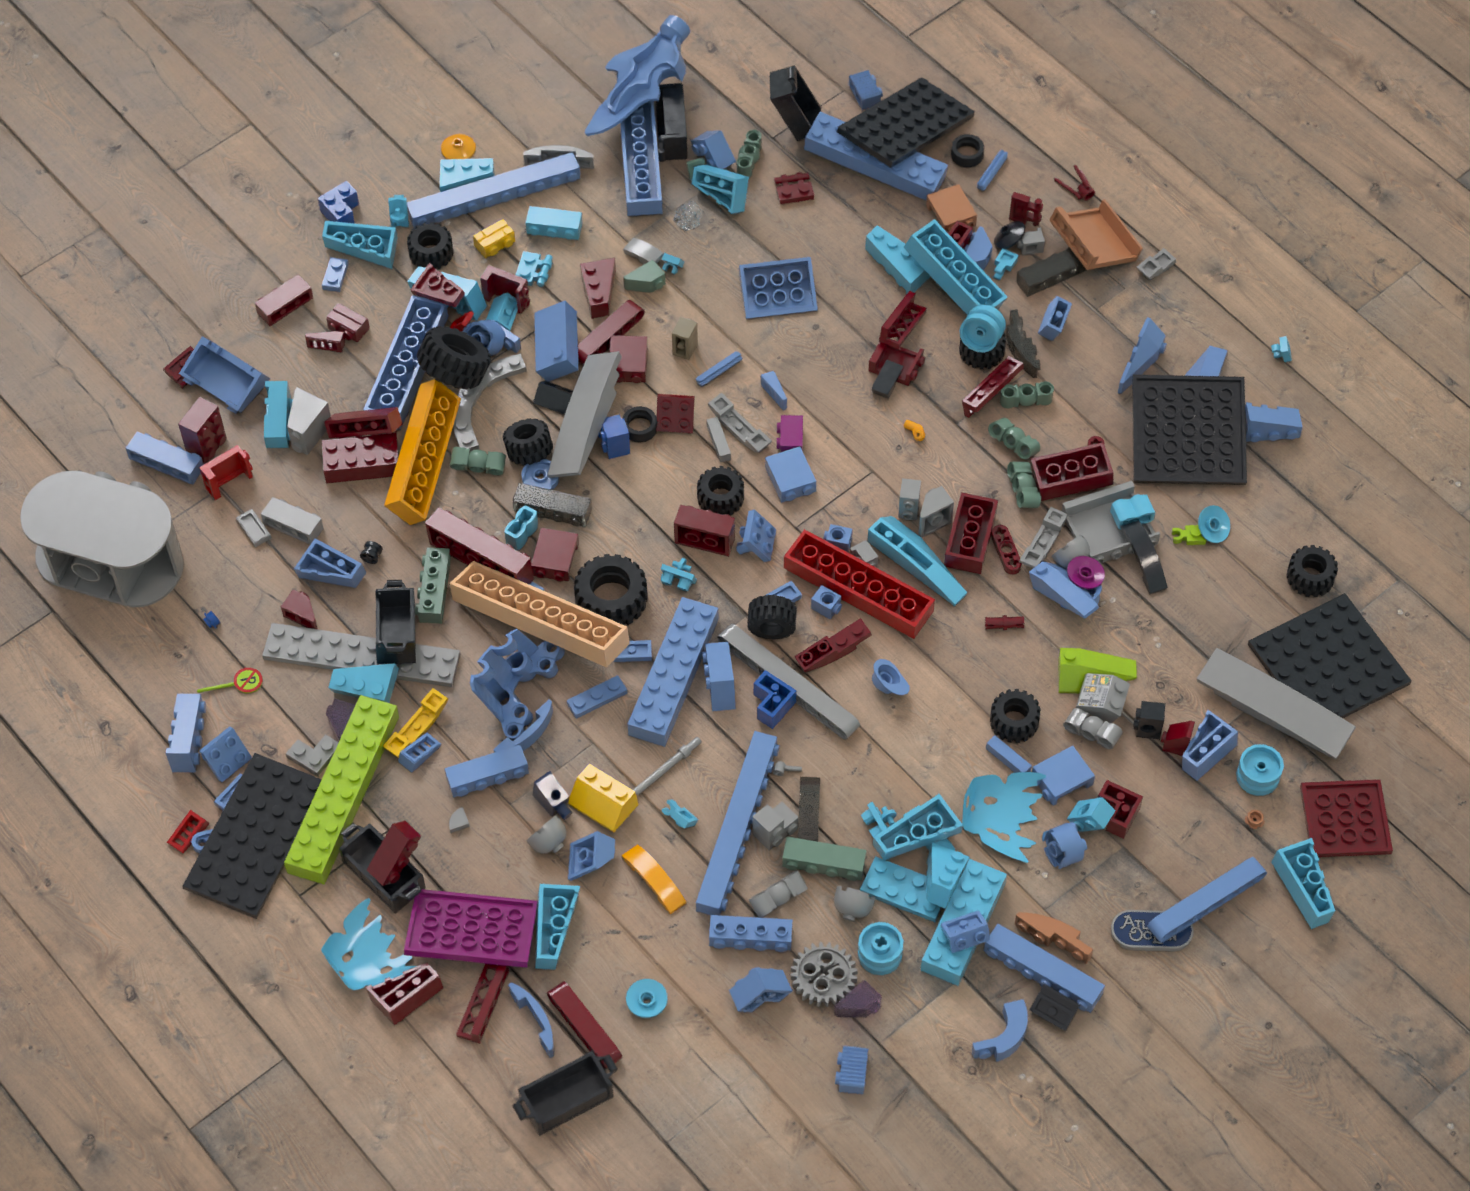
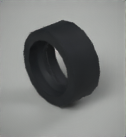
[951,134,985,168]
[622,406,657,443]

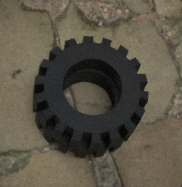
[407,222,454,269]
[959,332,1006,370]
[503,418,553,465]
[697,466,744,516]
[1286,545,1338,598]
[747,595,797,640]
[990,689,1041,743]

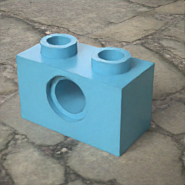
[1067,797,1116,832]

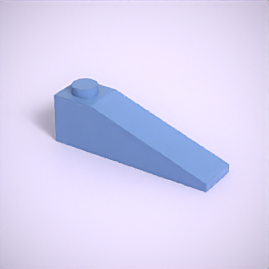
[1184,346,1228,376]
[1029,561,1099,619]

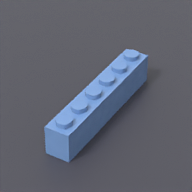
[984,924,1105,1013]

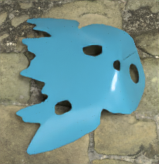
[962,772,1046,863]
[321,898,416,990]

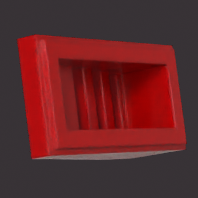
[450,311,474,332]
[167,810,209,854]

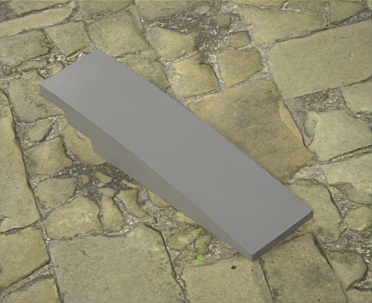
[548,351,622,478]
[1197,648,1356,760]

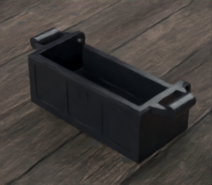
[770,65,821,141]
[656,83,688,162]
[375,580,416,665]
[339,823,426,914]
[512,1051,618,1136]

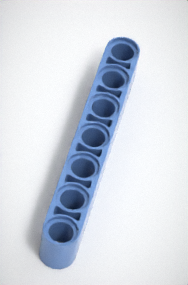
[1147,857,1267,943]

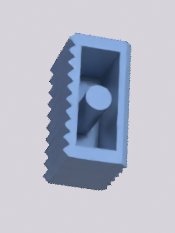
[849,70,883,110]
[1038,296,1072,341]
[835,1046,868,1095]

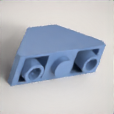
[964,226,993,270]

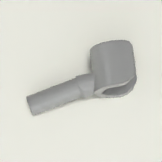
[773,761,802,776]

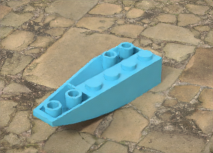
[867,516,967,606]

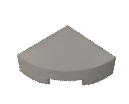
[449,807,470,833]

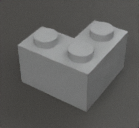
[753,802,799,850]

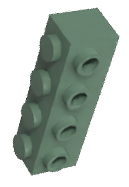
[415,548,451,624]
[782,837,866,881]

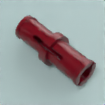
[985,615,1025,631]

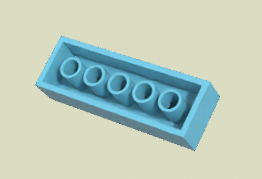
[904,219,1008,315]
[921,859,1007,986]

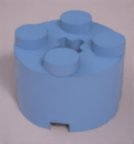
[463,320,506,356]
[1042,822,1087,869]

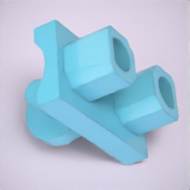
[388,195,409,227]
[661,558,697,592]
[861,802,897,837]

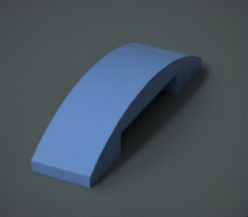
[493,699,553,752]
[508,982,554,1058]

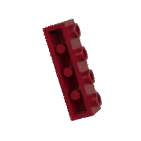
[324,407,403,439]

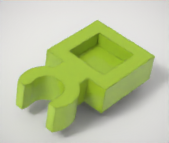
[1172,525,1206,545]

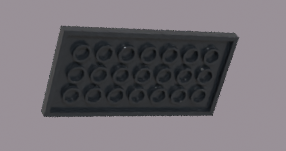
[837,77,975,168]
[182,753,322,919]

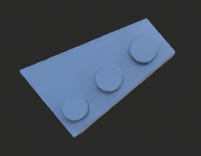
[1245,402,1303,442]
[294,538,366,588]
[702,642,736,711]
[1182,710,1238,781]

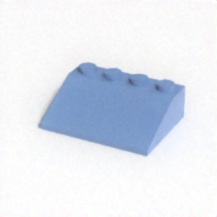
[738,257,818,319]

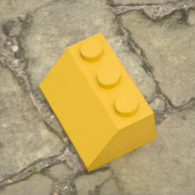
[568,764,639,833]

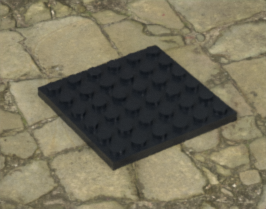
[1132,375,1247,485]
[1248,593,1412,718]

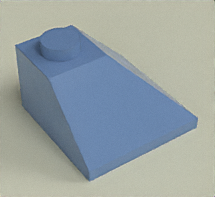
[568,831,615,881]

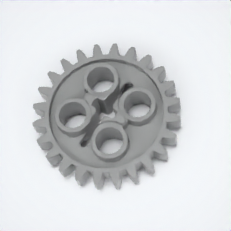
[791,942,858,1007]

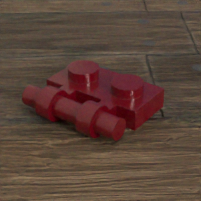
[774,172,814,205]
[1009,192,1043,226]

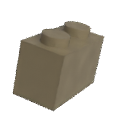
[672,317,698,360]

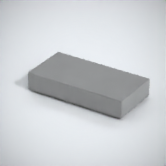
[236,509,271,547]

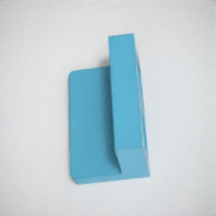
[486,292,518,331]

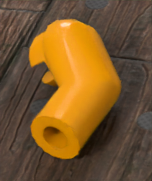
[904,419,925,441]

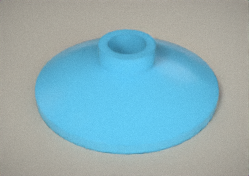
[1198,505,1230,543]
[626,979,668,1018]

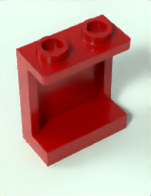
[199,445,253,500]

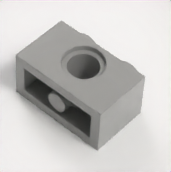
[898,478,921,520]

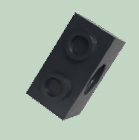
[1133,701,1165,740]

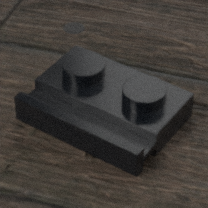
[1029,984,1081,1031]

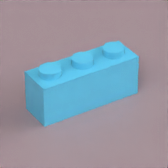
[525,206,583,240]

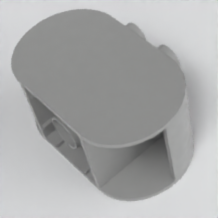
[20,471,184,608]

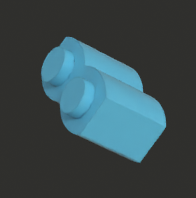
[1110,494,1155,529]
[504,505,538,550]

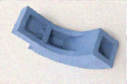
[971,999,1028,1062]

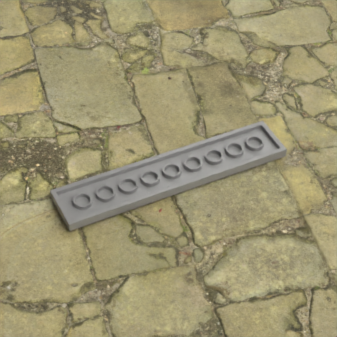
[262,623,461,687]

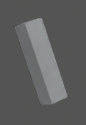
[707,417,731,463]

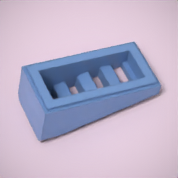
[760,371,787,410]
[398,732,441,772]

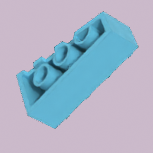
[322,221,398,269]
[407,266,487,321]
[872,794,963,860]
[1271,838,1335,929]
[535,884,580,970]

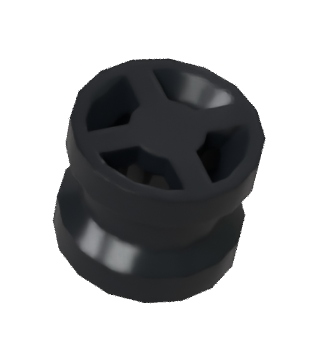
[360,541,383,564]

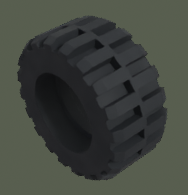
[417,326,491,389]
[574,554,648,625]

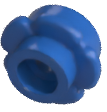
[203,611,221,628]

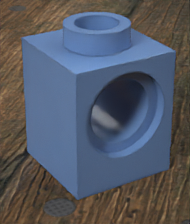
[823,524,853,552]
[811,585,842,619]

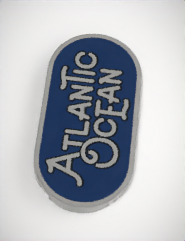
[1111,910,1194,951]

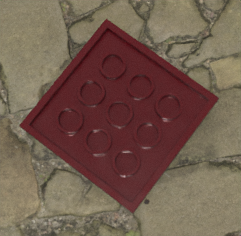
[1300,779,1393,857]

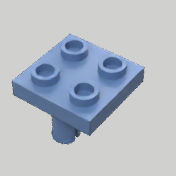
[736,509,776,562]
[199,726,252,782]

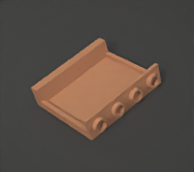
[1049,199,1143,270]

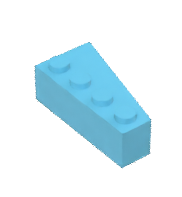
[865,225,931,294]

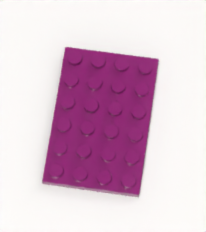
[404,889,538,968]

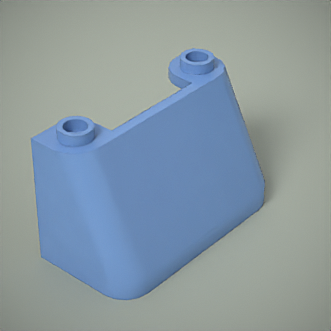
[179,336,270,414]

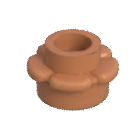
[1245,810,1265,829]

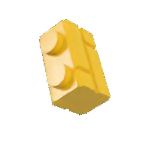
[473,219,515,258]

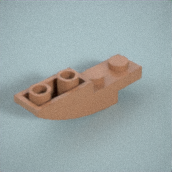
[1015,912,1093,964]

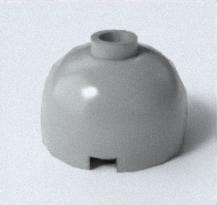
[1051,535,1090,569]
[526,815,566,854]
[834,886,876,921]

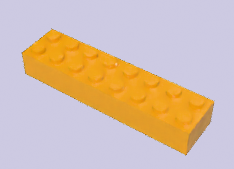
[384,379,461,525]

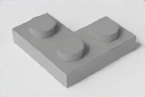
[286,734,339,776]

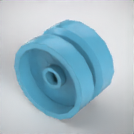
[959,305,1006,353]
[1236,744,1284,796]
[858,922,904,975]

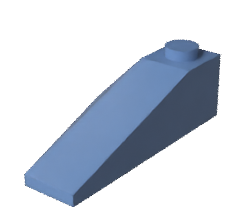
[1118,317,1167,394]

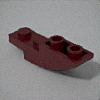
[794,618,872,672]

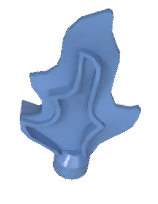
[585,15,690,136]

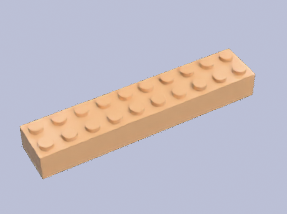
[450,561,630,668]

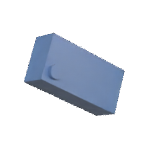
[534,301,579,382]

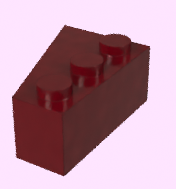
[366,963,444,1026]

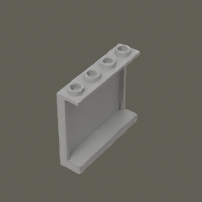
[1062,481,1160,564]

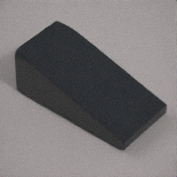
[871,360,904,399]

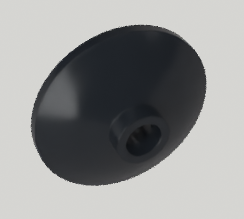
[994,221,1026,250]

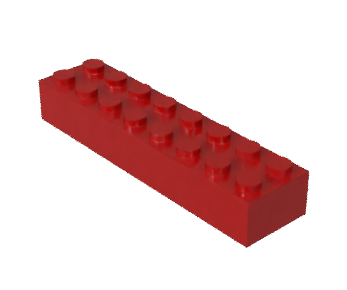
[784,529,935,639]

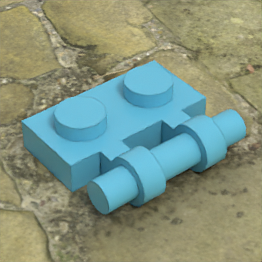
[516,251,553,287]

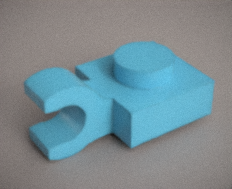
[993,249,1019,280]
[661,799,699,829]

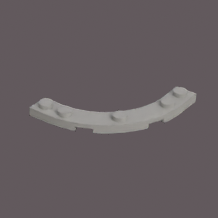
[453,354,526,452]

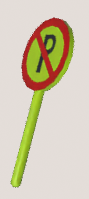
[197,668,263,693]

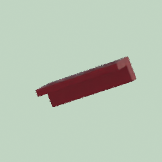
[879,291,927,349]
[962,356,1024,418]
[456,963,509,1044]

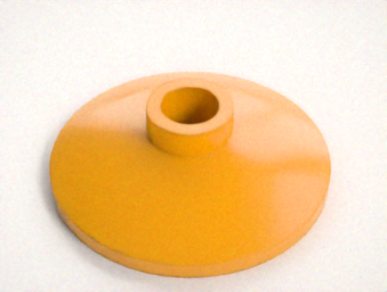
[441,134,476,159]

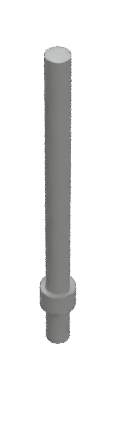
[633,737,702,796]

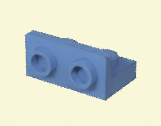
[941,910,990,953]

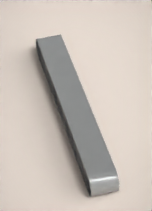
[717,624,860,740]

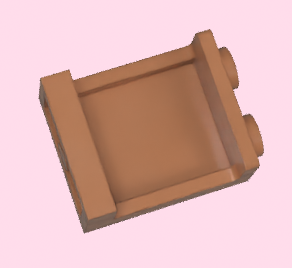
[926,184,977,232]

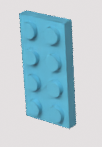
[860,856,942,922]

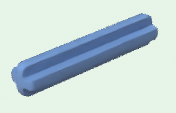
[977,150,1008,191]
[696,351,742,387]

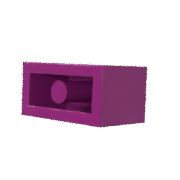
[776,415,803,452]

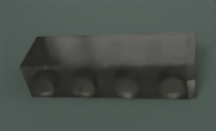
[1016,247,1087,297]
[512,483,592,527]

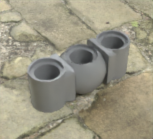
[1063,708,1123,749]
[749,870,808,918]

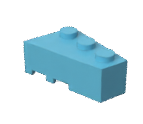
[440,158,495,192]
[692,165,749,214]
[264,381,293,448]
[328,663,399,703]
[926,842,969,908]

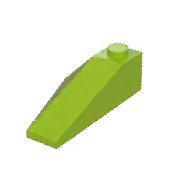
[1058,648,1137,694]

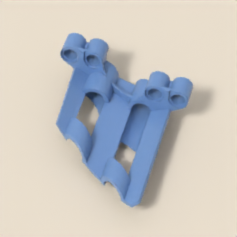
[470,629,565,741]

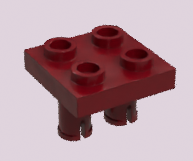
[656,394,695,433]

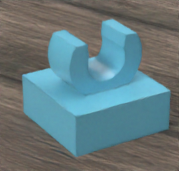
[662,253,685,274]
[1271,336,1292,362]

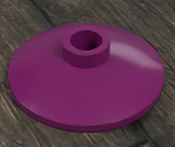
[1067,556,1105,589]

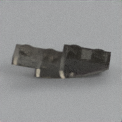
[1005,310,1041,378]

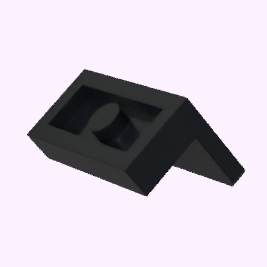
[533,380,573,415]

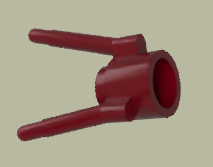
[1054,165,1095,201]

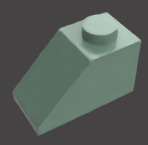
[623,260,666,293]

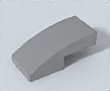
[623,238,664,264]
[1137,248,1176,280]

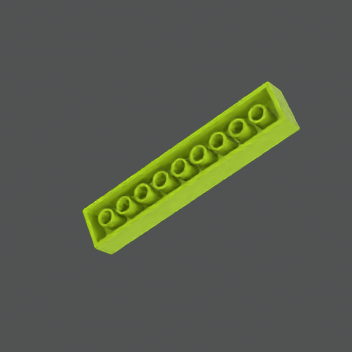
[284,695,399,885]

